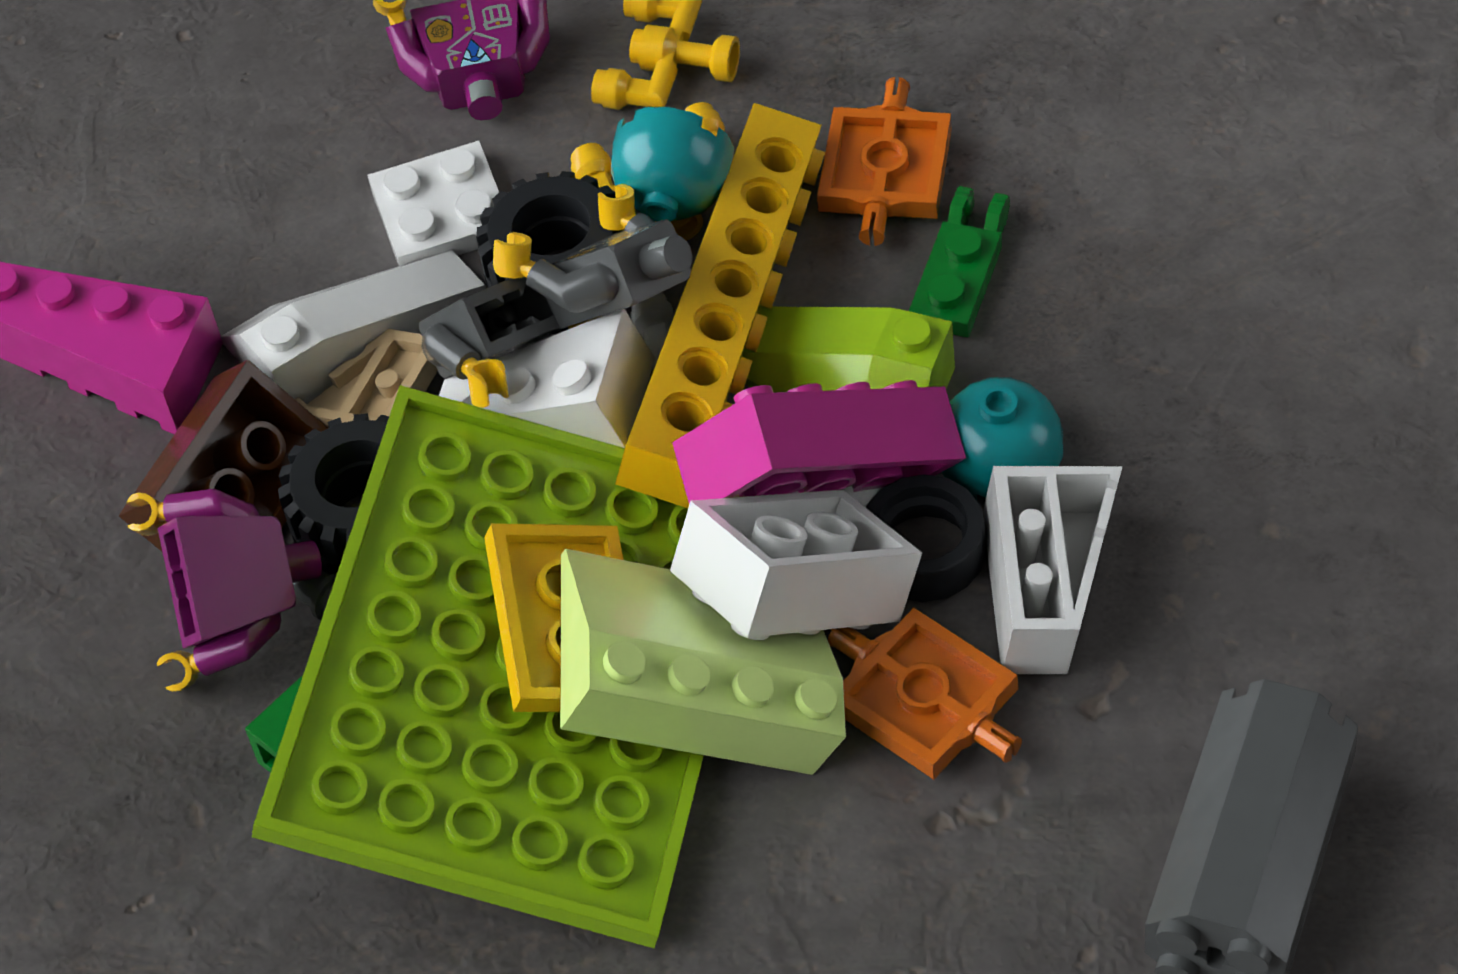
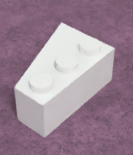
[439,309,655,448]
[983,466,1123,674]

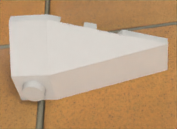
[221,250,486,404]

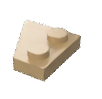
[295,329,438,428]

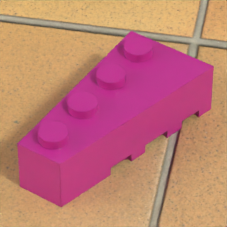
[0,262,223,434]
[672,380,966,504]

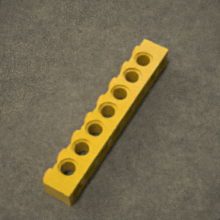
[615,103,825,508]

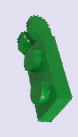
[909,186,1010,338]

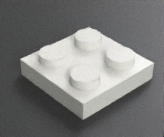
[367,140,499,266]

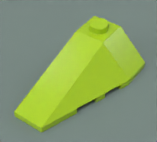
[742,306,955,393]

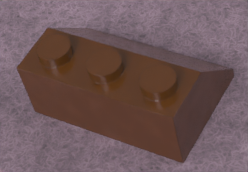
[119,360,328,551]

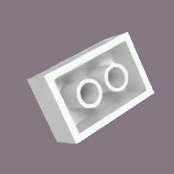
[670,490,922,640]

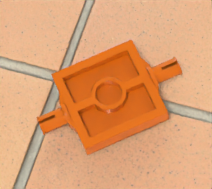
[817,77,952,246]
[828,608,1022,780]

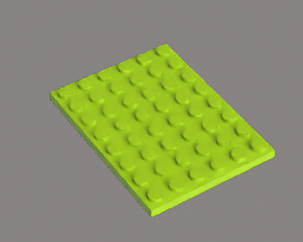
[252,385,704,948]

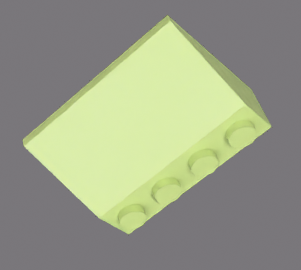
[560,548,846,775]

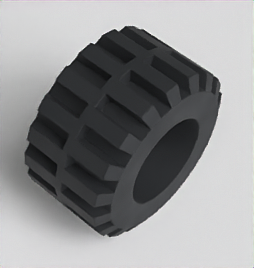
[476,171,624,334]
[278,413,389,575]

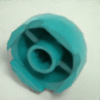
[611,107,734,222]
[942,377,1063,500]

